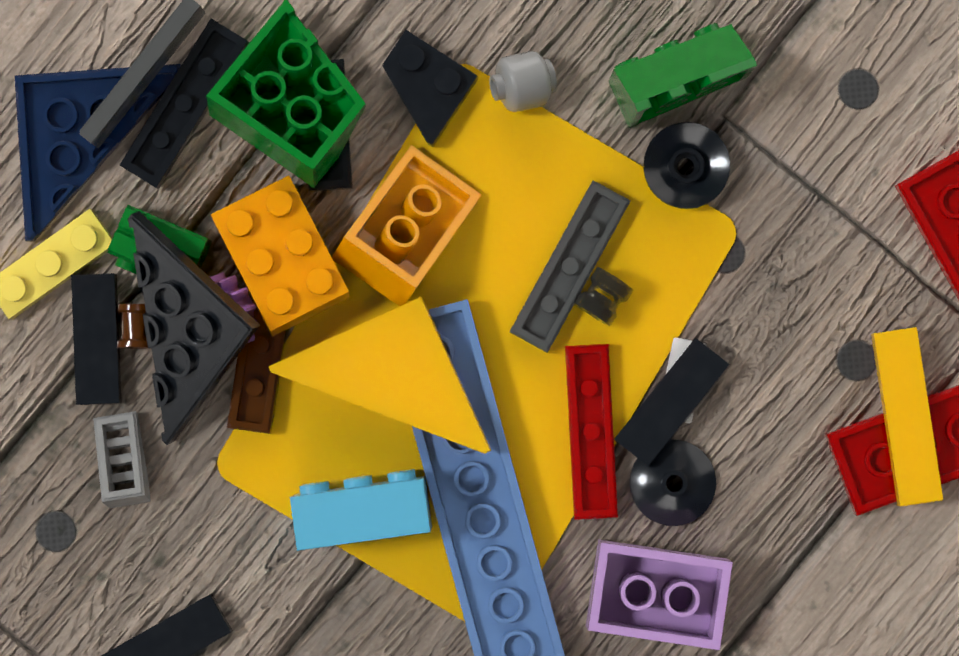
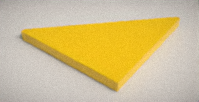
[268,297,491,454]

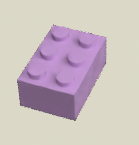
[586,539,733,650]

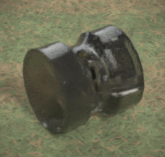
[574,267,634,327]

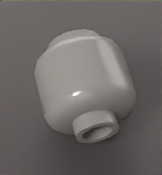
[489,51,557,112]

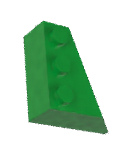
[206,0,366,188]
[608,23,757,128]

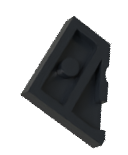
[382,30,478,147]

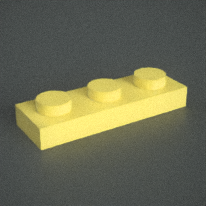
[0,209,112,320]

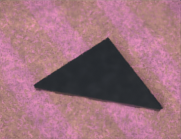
[128,211,260,445]

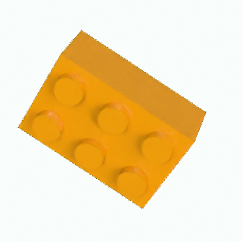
[210,175,349,337]

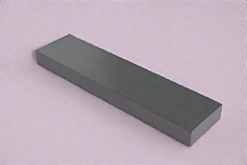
[79,0,205,148]
[510,180,630,353]

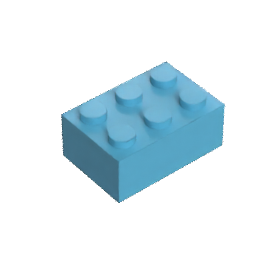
[290,469,432,551]

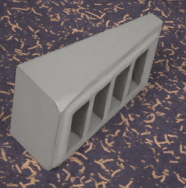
[93,411,151,508]

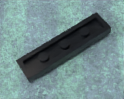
[120,18,249,190]

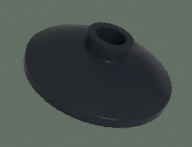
[643,122,730,209]
[630,439,716,526]

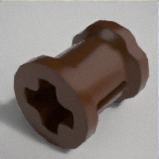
[117,304,152,349]

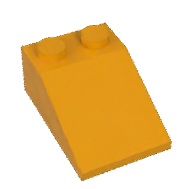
[332,145,481,306]

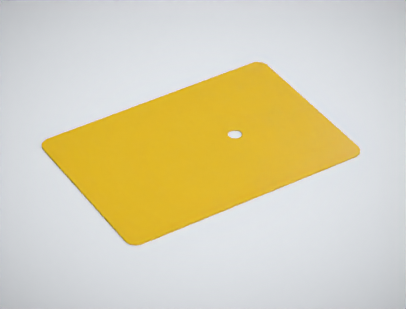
[217,64,736,622]

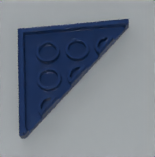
[14,64,181,242]

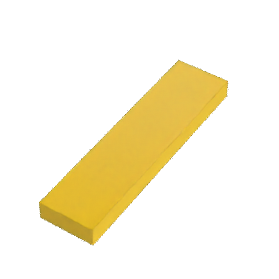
[871,327,943,507]

